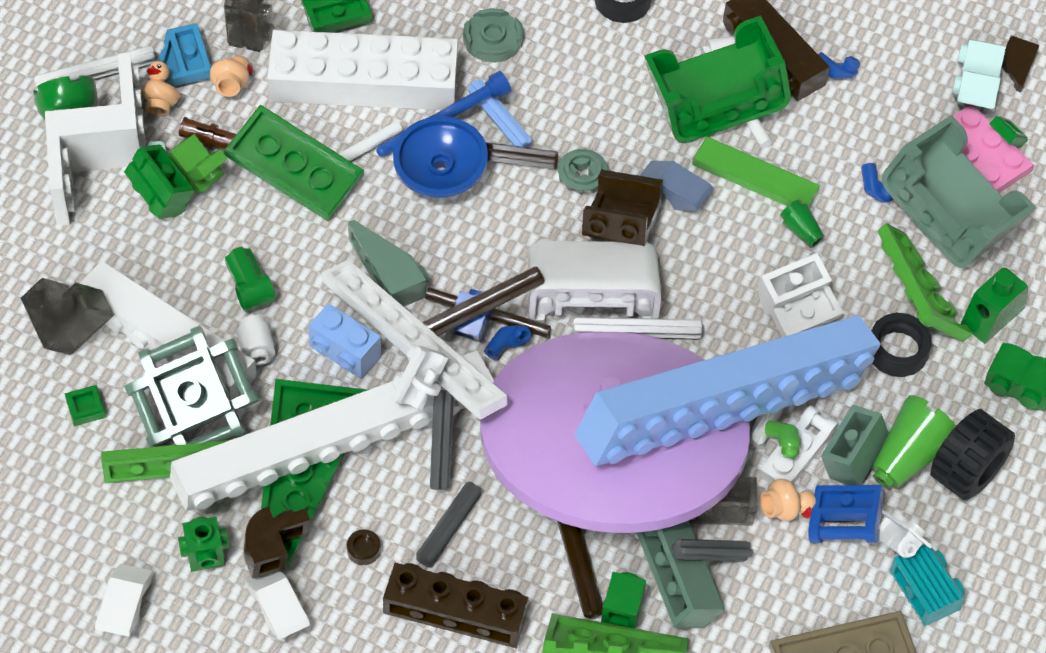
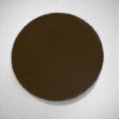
[346,529,381,565]

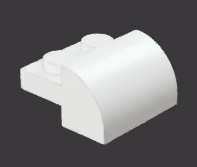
[758,253,844,337]

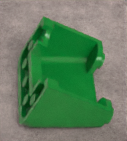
[644,16,791,143]

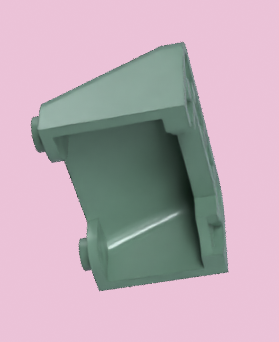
[882,115,1036,268]

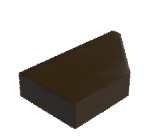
[1002,35,1040,92]

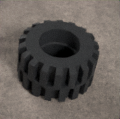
[930,409,1015,501]

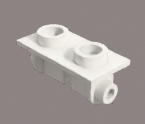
[879,509,933,558]

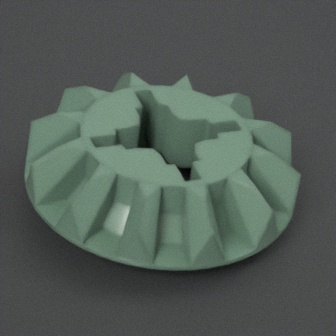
[558,149,608,194]

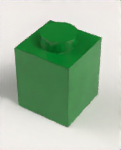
[601,571,646,628]

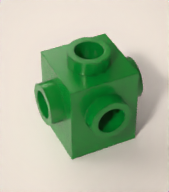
[178,516,229,572]

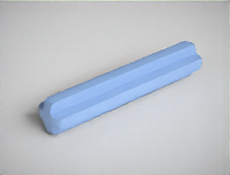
[468,80,532,147]

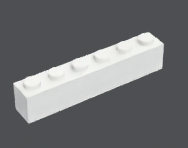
[76,261,257,400]

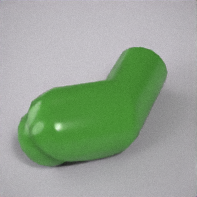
[765,420,801,458]

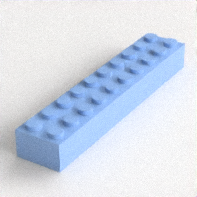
[574,315,881,467]

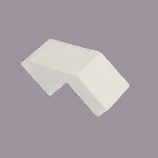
[95,564,153,637]
[245,571,310,640]

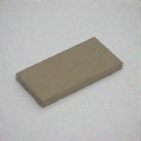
[769,611,917,653]

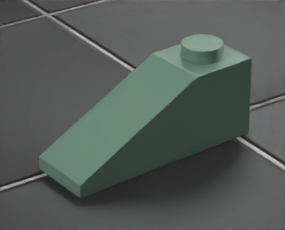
[348,220,429,307]

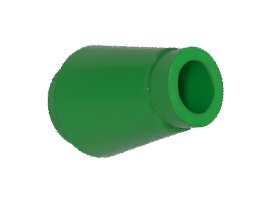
[780,200,825,248]

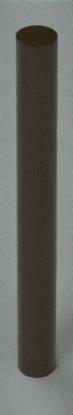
[425,287,551,338]

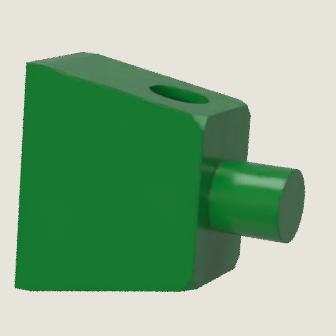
[961,267,1029,344]

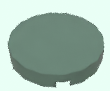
[463,8,523,63]

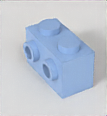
[308,303,381,379]

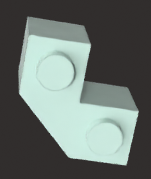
[952,39,1006,109]

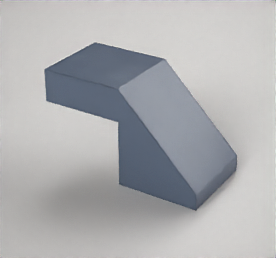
[640,161,714,210]

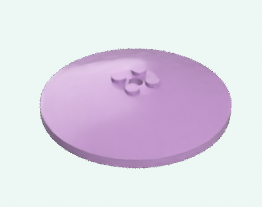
[480,332,750,533]

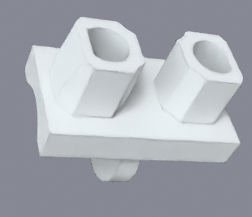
[391,344,448,410]

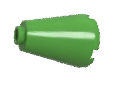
[872,395,956,489]

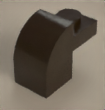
[243,506,311,579]

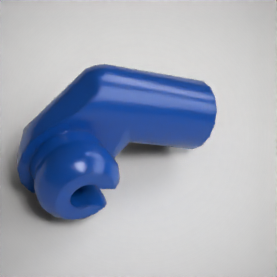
[818,52,860,79]
[861,163,893,203]

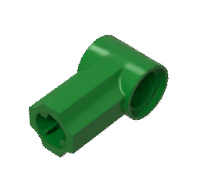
[225,246,276,312]

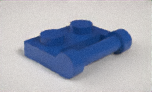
[808,485,885,543]

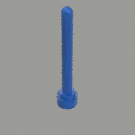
[376,70,512,157]

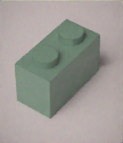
[821,404,888,485]

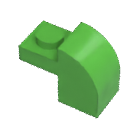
[167,134,228,193]

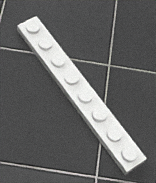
[322,260,507,420]

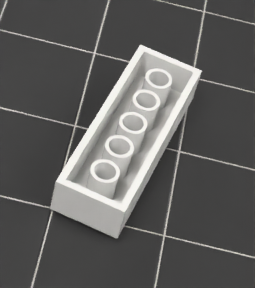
[267,30,458,110]

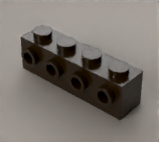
[383,562,529,649]

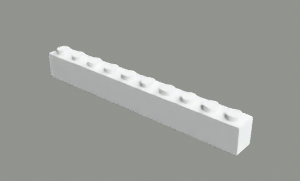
[170,351,494,512]

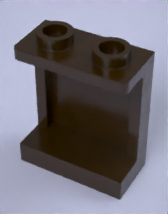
[582,169,663,246]

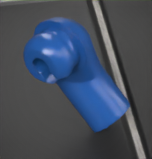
[484,325,531,360]

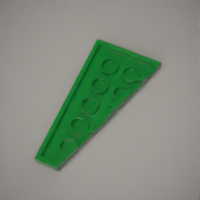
[261,379,368,567]

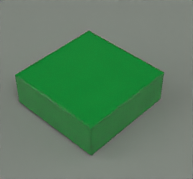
[989,116,1028,147]
[64,385,106,427]

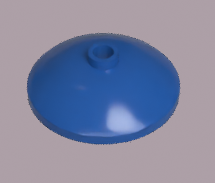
[393,116,488,198]

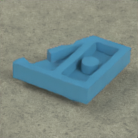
[158,23,211,86]

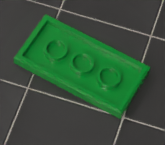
[224,104,364,222]

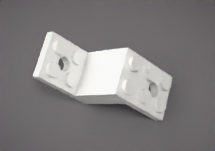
[45,53,147,226]

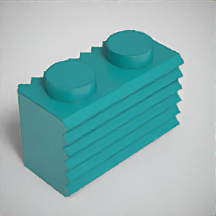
[890,542,965,626]

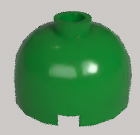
[33,75,98,120]

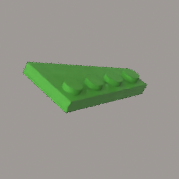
[877,223,972,342]
[542,613,689,653]

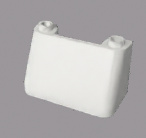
[528,239,661,323]

